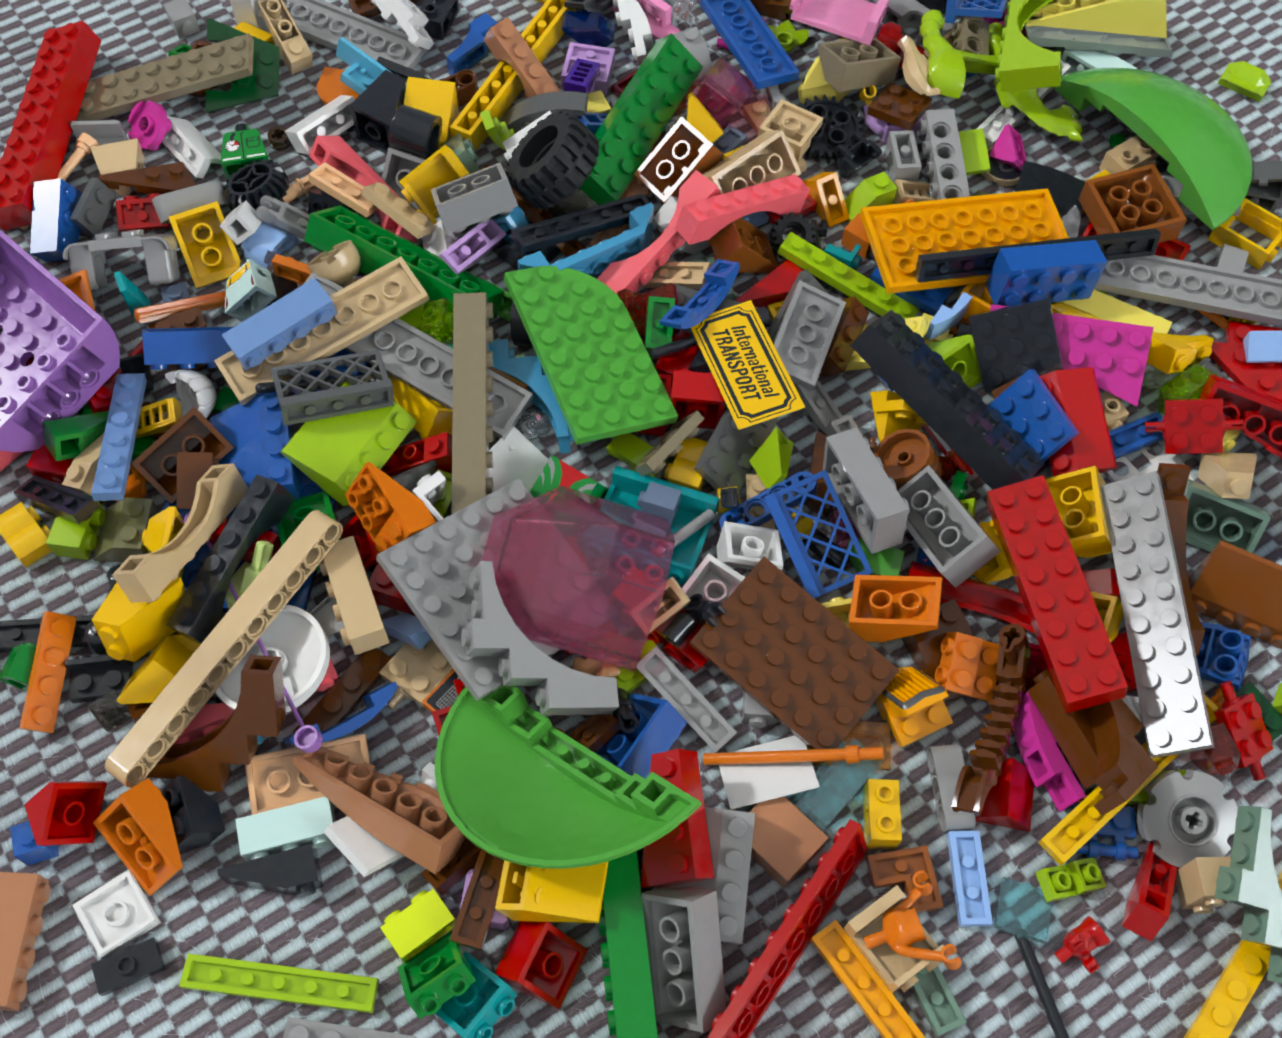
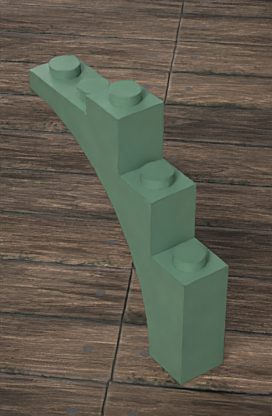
[1215,806,1282,984]

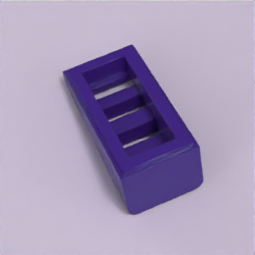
[563,58,600,95]

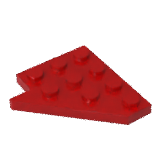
[1210,321,1282,400]

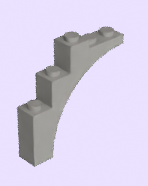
[461,561,619,715]

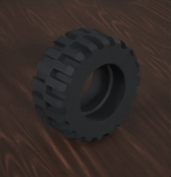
[506,111,600,209]

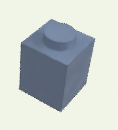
[637,481,682,528]

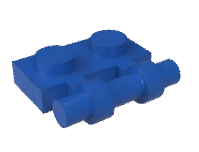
[1071,802,1138,861]

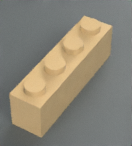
[319,536,390,655]

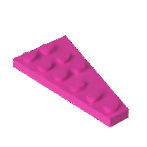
[990,304,1154,407]

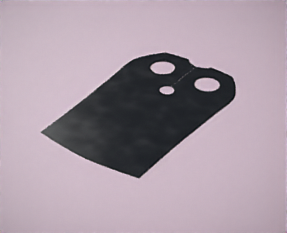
[1015,161,1085,238]

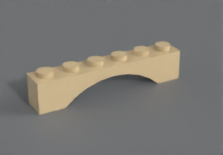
[112,463,248,603]

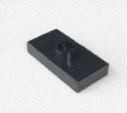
[91,937,166,996]

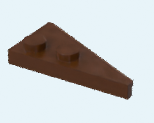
[98,162,196,194]

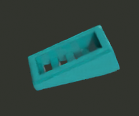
[114,271,151,322]

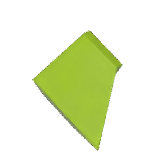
[749,427,794,489]

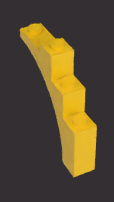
[1051,303,1214,374]

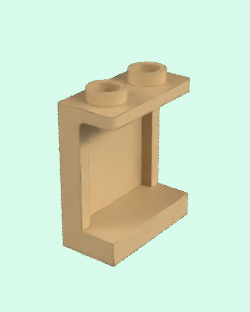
[844,885,944,993]

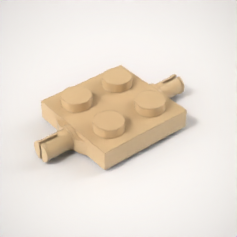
[379,639,453,711]

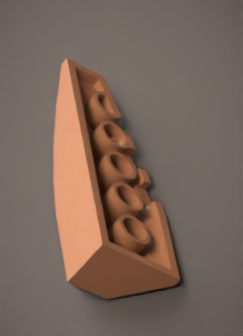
[292,747,466,875]

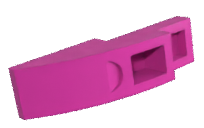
[1014,692,1087,812]

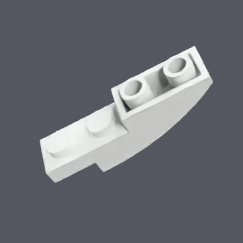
[371,0,434,50]
[613,0,654,66]

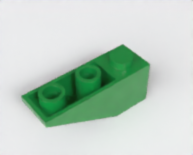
[43,410,109,461]

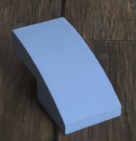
[925,292,973,340]

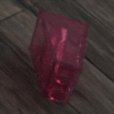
[685,58,756,130]

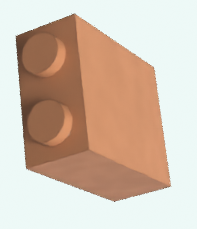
[750,796,829,889]

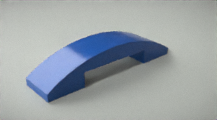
[660,259,740,329]
[283,681,398,745]

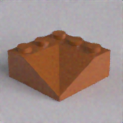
[1079,164,1187,243]

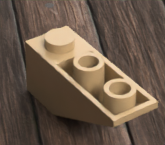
[257,0,312,75]

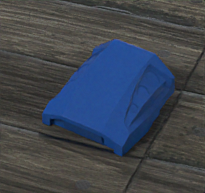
[1196,622,1251,690]

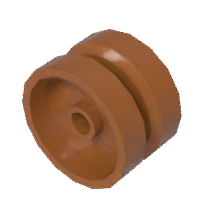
[874,429,942,491]

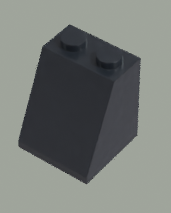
[350,70,406,155]

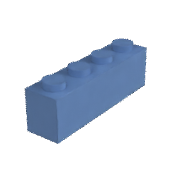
[222,278,338,371]

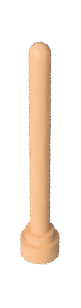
[19,133,99,230]

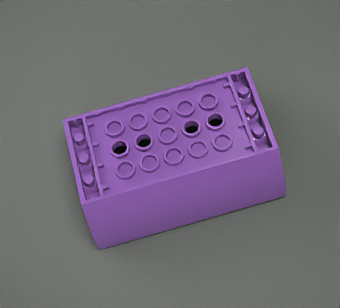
[0,230,120,452]

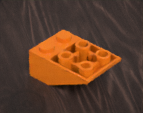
[345,462,436,553]

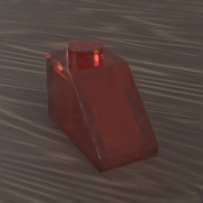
[1190,723,1241,775]

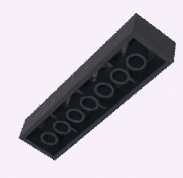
[850,310,1045,490]

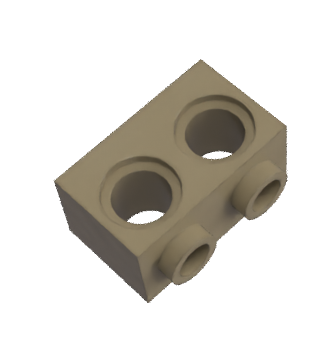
[951,16,989,55]

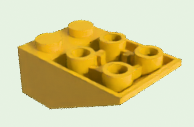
[495,860,609,923]

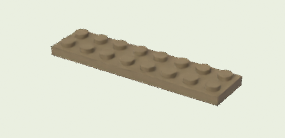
[77,33,254,121]

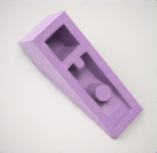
[440,217,507,275]

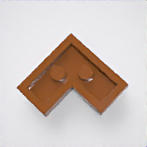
[866,845,944,913]

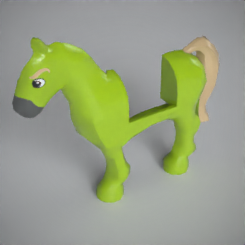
[897,9,1083,142]

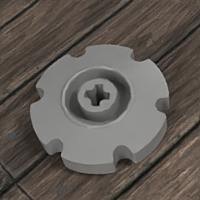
[1137,769,1238,868]

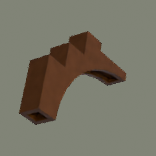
[146,655,286,792]

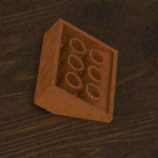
[1188,540,1282,649]

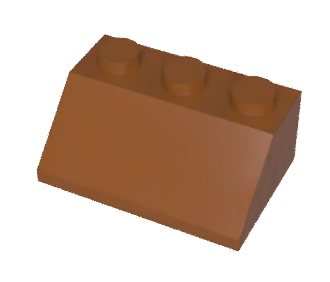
[634,117,724,203]

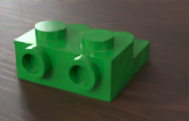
[397,930,476,1019]

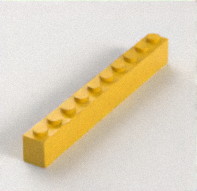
[450,0,581,152]

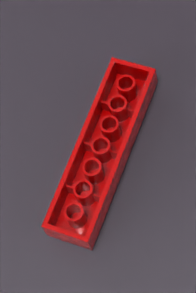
[987,475,1128,714]

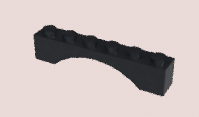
[166,474,295,644]

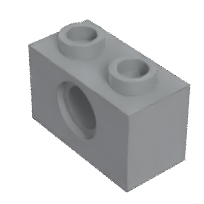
[885,130,922,183]

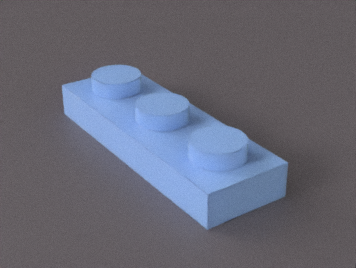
[946,831,993,927]

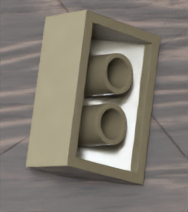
[817,37,901,93]

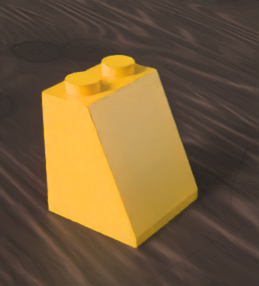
[404,77,459,152]
[92,577,186,662]

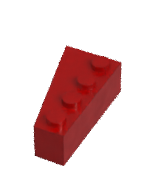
[1199,374,1282,459]

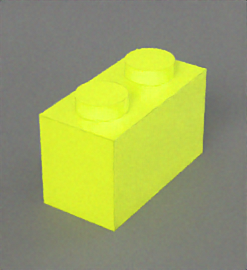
[380,888,456,963]

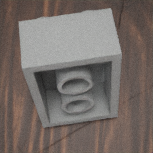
[431,163,518,234]

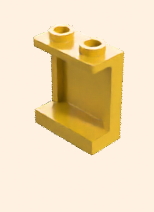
[399,145,469,225]

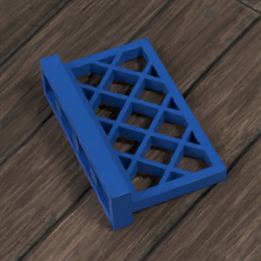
[945,0,1009,24]
[764,470,873,598]

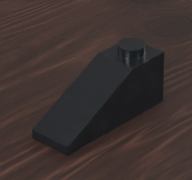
[217,844,324,897]

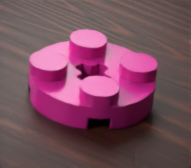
[128,100,172,151]

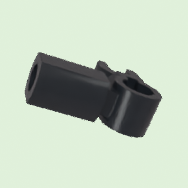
[662,594,727,648]

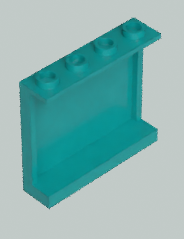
[581,466,719,586]

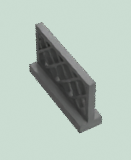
[271,350,394,426]

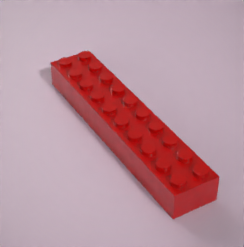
[0,20,101,231]

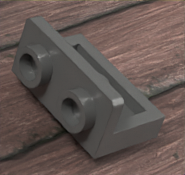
[69,178,117,237]

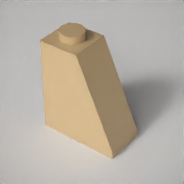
[1198,453,1257,499]

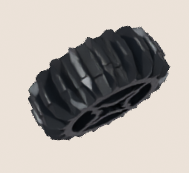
[222,159,290,211]

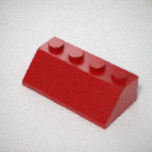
[1039,367,1118,477]

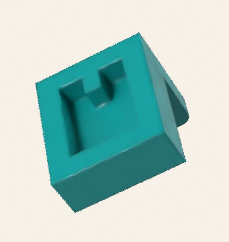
[824,243,862,270]

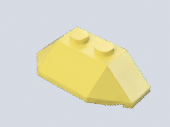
[797,37,852,104]

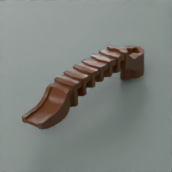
[952,624,1032,816]

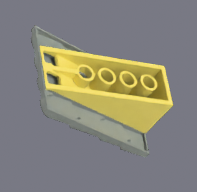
[1023,0,1172,57]

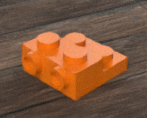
[935,632,999,702]

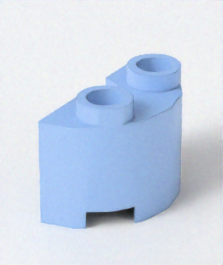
[241,221,300,272]

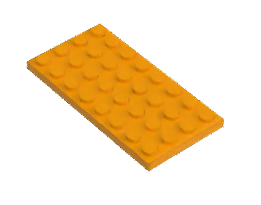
[860,188,1069,294]

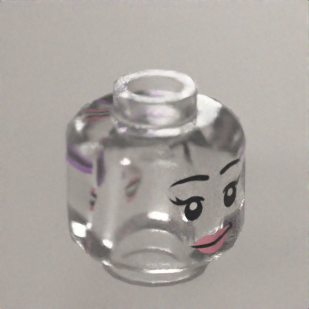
[514,409,551,445]

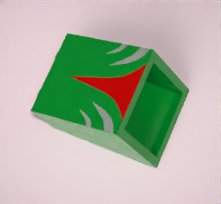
[530,455,609,539]

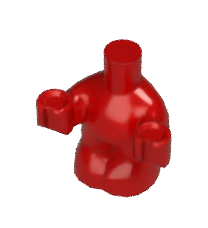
[1053,916,1110,974]

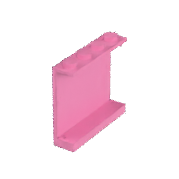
[789,0,890,46]

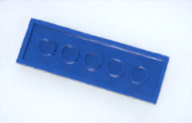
[700,0,800,90]

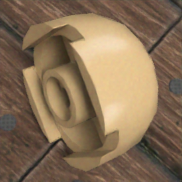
[308,240,361,288]

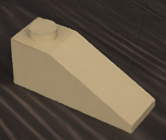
[62,427,139,502]

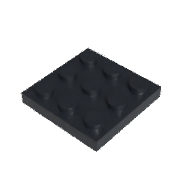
[969,298,1064,392]

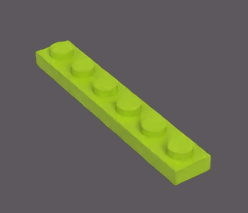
[777,232,919,319]
[179,953,379,1014]

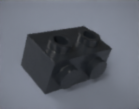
[420,0,460,40]

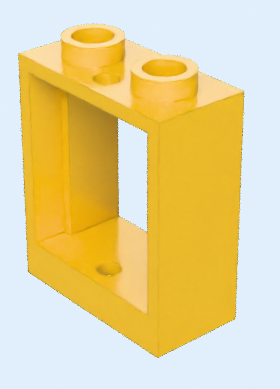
[1207,198,1282,270]

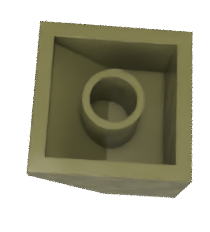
[93,498,160,562]

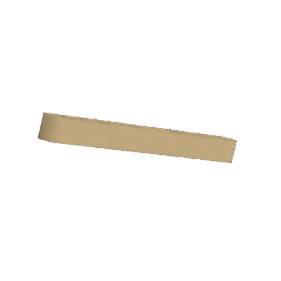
[105,510,343,788]

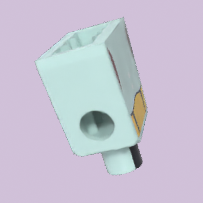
[225,259,277,322]

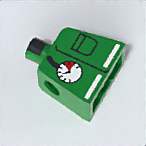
[220,123,269,179]

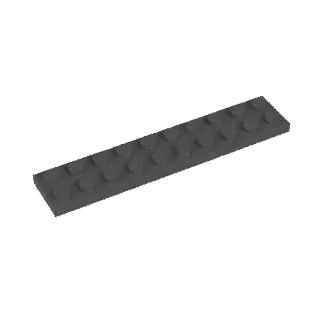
[694,270,829,494]

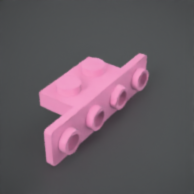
[609,0,681,39]

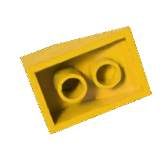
[169,201,241,289]

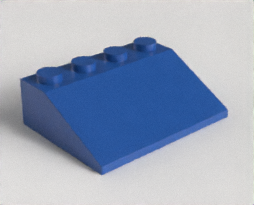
[210,393,300,511]

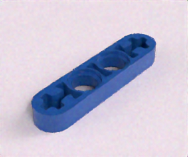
[719,471,817,531]

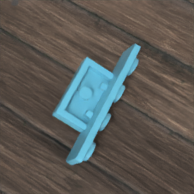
[336,37,407,95]

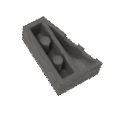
[1245,161,1282,214]

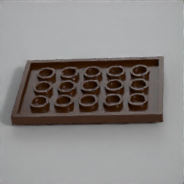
[689,556,899,749]

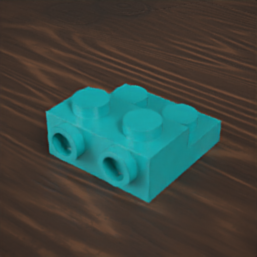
[435,951,517,1038]

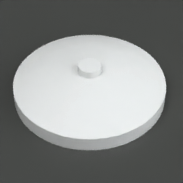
[216,605,330,713]

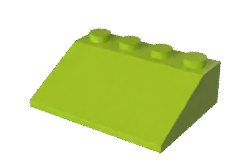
[280,382,417,507]

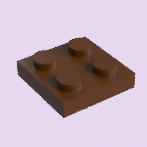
[867,83,932,131]

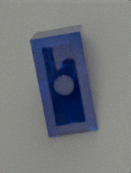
[562,11,615,47]

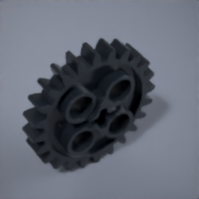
[798,95,865,164]

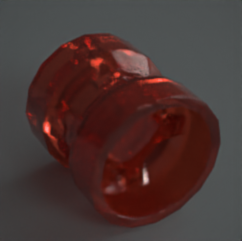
[938,450,968,482]

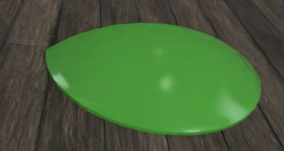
[1053,68,1252,231]
[435,685,702,869]

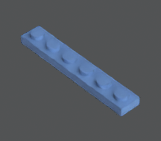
[91,373,147,501]

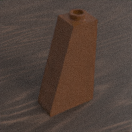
[1027,669,1097,789]

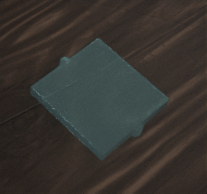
[994,877,1052,944]

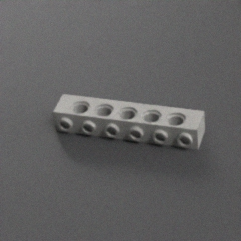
[918,109,970,200]

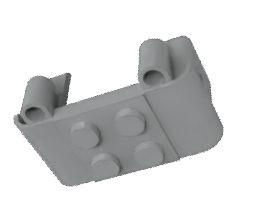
[63,229,180,290]

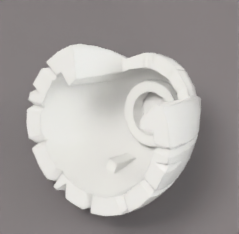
[164,370,217,419]

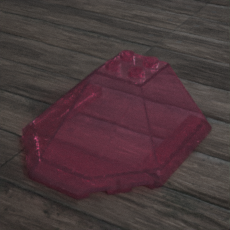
[481,486,675,671]

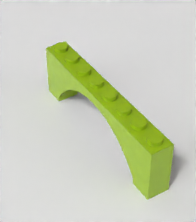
[995,0,1062,92]

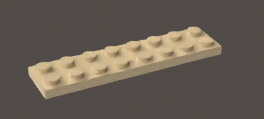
[214,257,429,406]

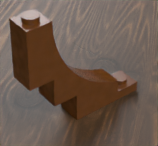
[1157,463,1205,656]
[1085,684,1158,816]

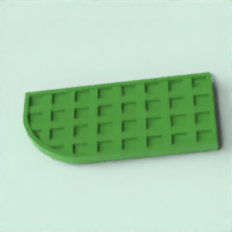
[504,266,678,445]

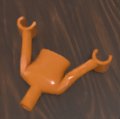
[863,871,962,970]

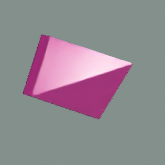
[988,124,1027,171]

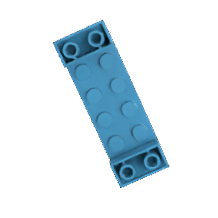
[518,202,654,279]

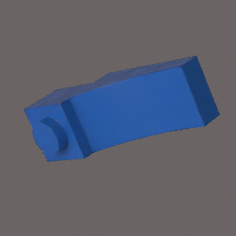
[446,13,498,76]

